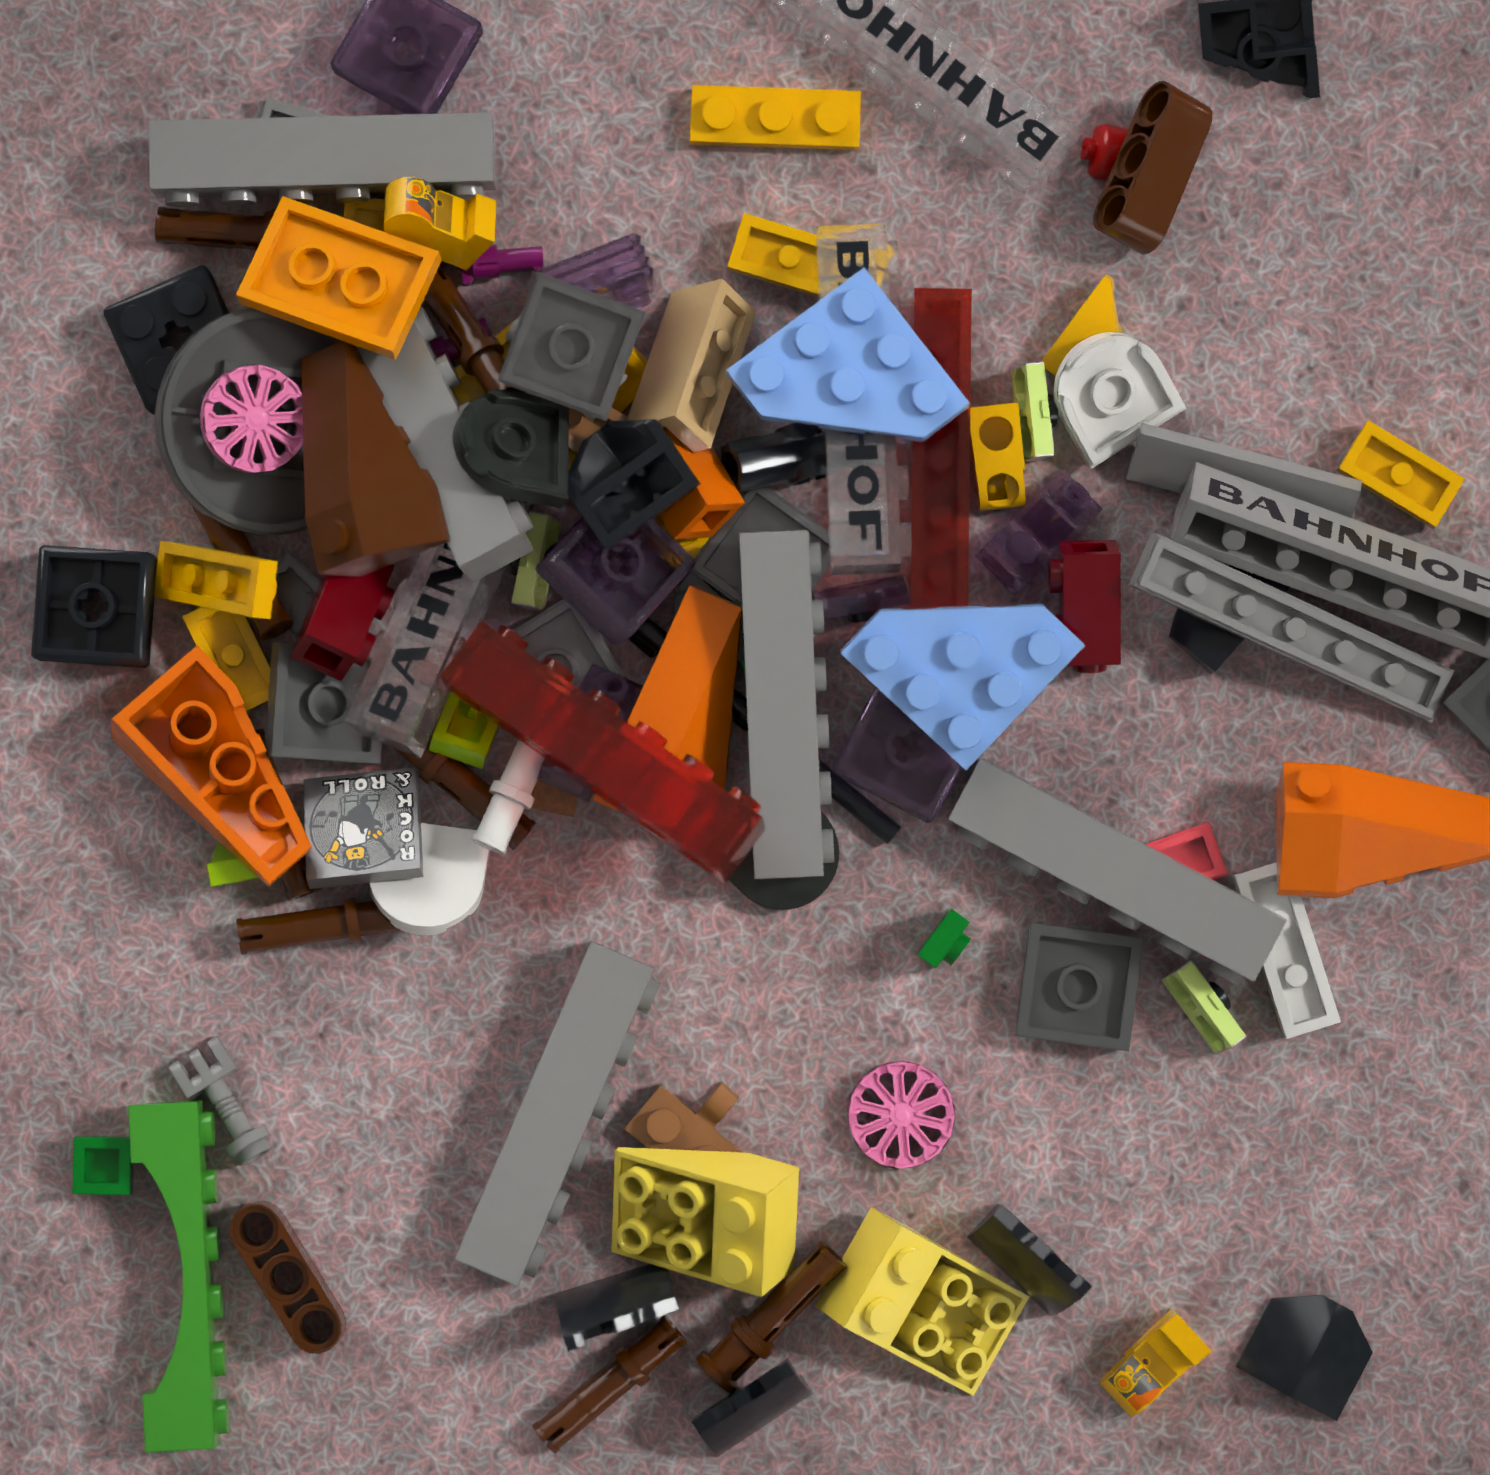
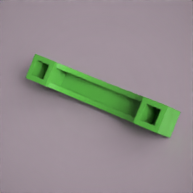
[128,1100,230,1453]

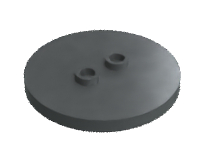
[155,308,341,535]

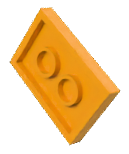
[236,196,442,360]

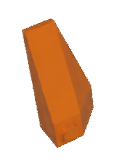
[593,584,742,838]
[111,645,312,887]
[1275,762,1490,898]

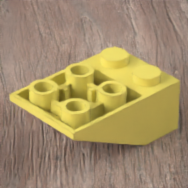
[611,1147,799,1297]
[815,1206,1030,1396]

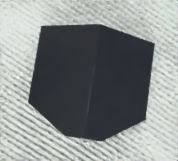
[568,419,701,550]
[1235,1295,1373,1421]

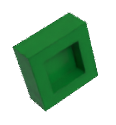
[916,909,971,968]
[72,1136,133,1195]

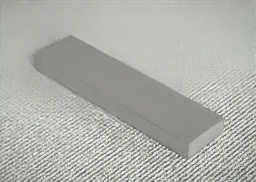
[1126,423,1362,518]

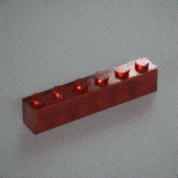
[907,288,972,609]
[440,621,765,885]

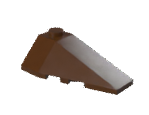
[301,341,450,577]

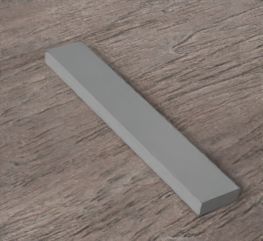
[1128,533,1454,723]

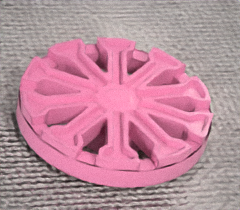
[200,365,303,473]
[848,1061,955,1169]

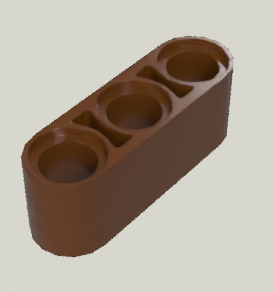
[1093,81,1212,255]
[230,1201,346,1354]

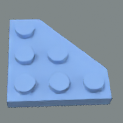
[726,268,970,442]
[840,604,1085,770]

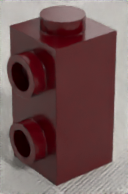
[1048,540,1121,673]
[289,564,395,681]

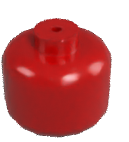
[1080,124,1128,181]

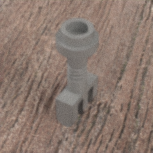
[169,1036,272,1166]

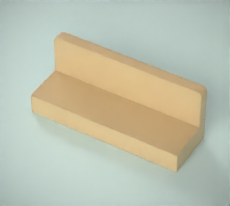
[627,279,756,453]

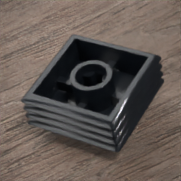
[103,265,229,415]
[31,545,157,668]

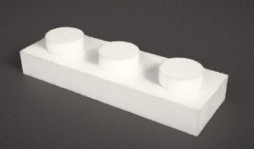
[1233,862,1341,1039]

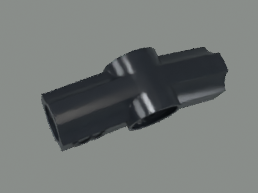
[721,422,895,493]

